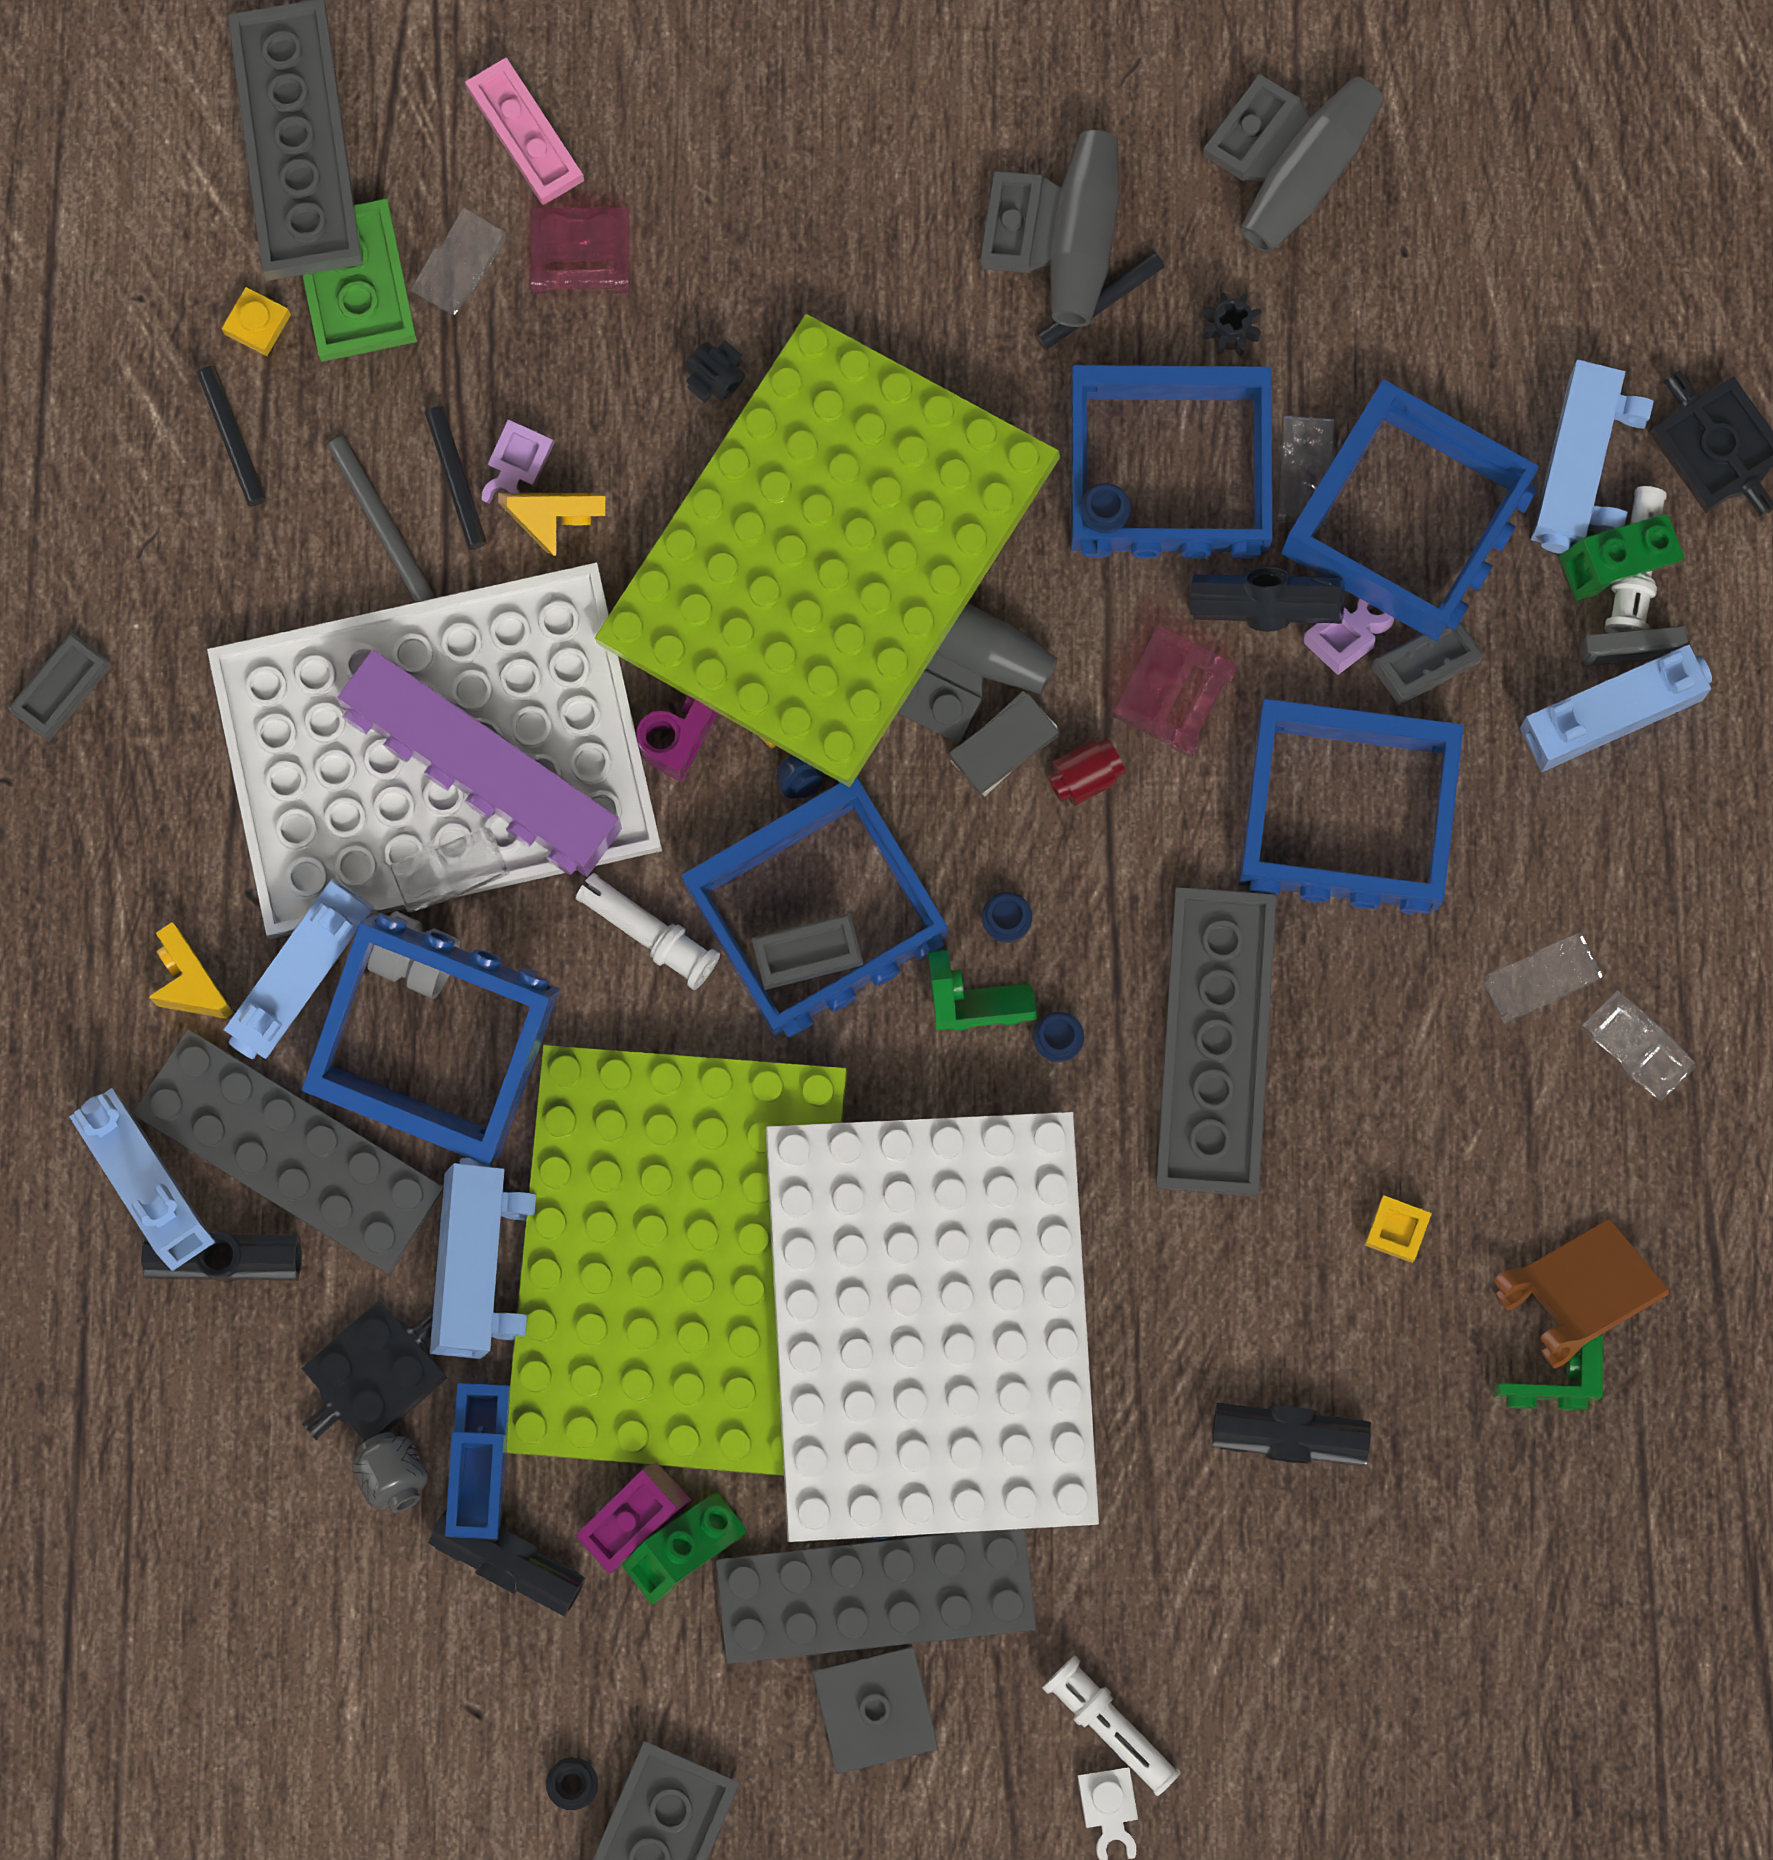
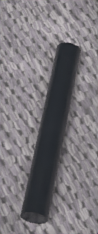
[1035,252,1165,350]
[197,366,266,507]
[425,406,487,550]

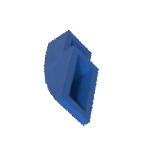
[445,1383,510,1539]

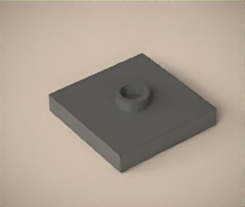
[813,1647,938,1774]

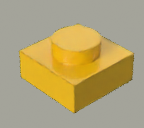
[222,287,291,356]
[1365,1195,1432,1263]

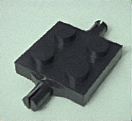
[1650,370,1773,518]
[301,1300,448,1441]

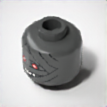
[352,1432,428,1513]

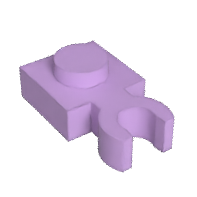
[482,420,555,511]
[1304,599,1394,675]

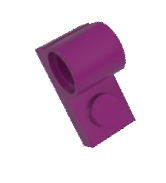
[636,696,718,782]
[575,1462,692,1574]

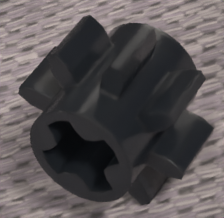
[1202,293,1262,356]
[684,340,745,403]

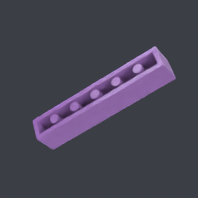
[337,649,622,877]

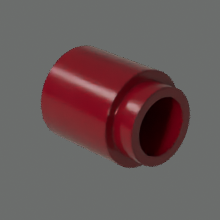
[1047,738,1126,806]

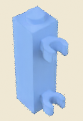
[1531,360,1654,554]
[1520,645,1712,772]
[224,878,374,1059]
[69,1088,215,1271]
[430,1158,536,1359]

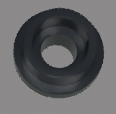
[546,1757,598,1810]

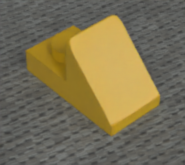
[498,493,605,556]
[149,922,234,1019]

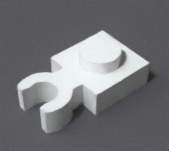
[1077,1767,1138,1860]

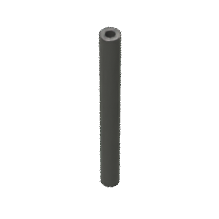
[327,436,436,603]

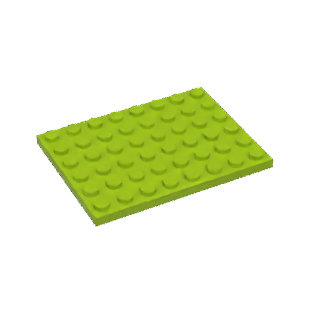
[594,314,1060,787]
[507,1045,848,1476]

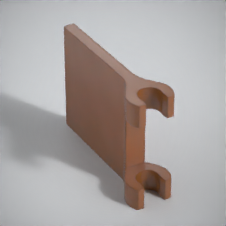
[1494,1219,1669,1368]

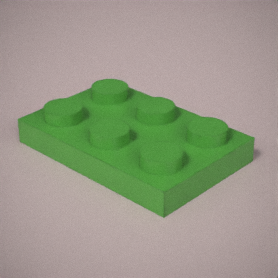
[303,199,417,362]

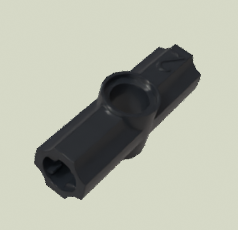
[1190,566,1345,632]
[141,1231,302,1283]
[1211,1403,1371,1467]
[428,1508,586,1617]

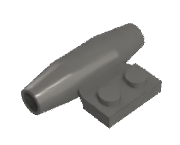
[1203,74,1384,253]
[980,130,1120,327]
[898,603,1058,744]

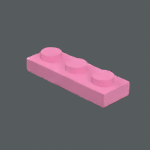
[465,57,584,205]

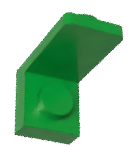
[1558,514,1684,602]
[928,950,1037,1031]
[1493,1335,1603,1411]
[621,1493,746,1606]

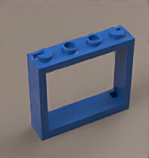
[1071,365,1272,559]
[1281,379,1539,642]
[1239,699,1464,915]
[681,777,948,1038]
[301,913,561,1166]

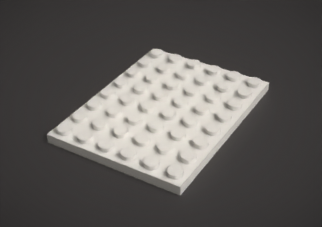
[207,563,662,939]
[766,1112,1099,1542]

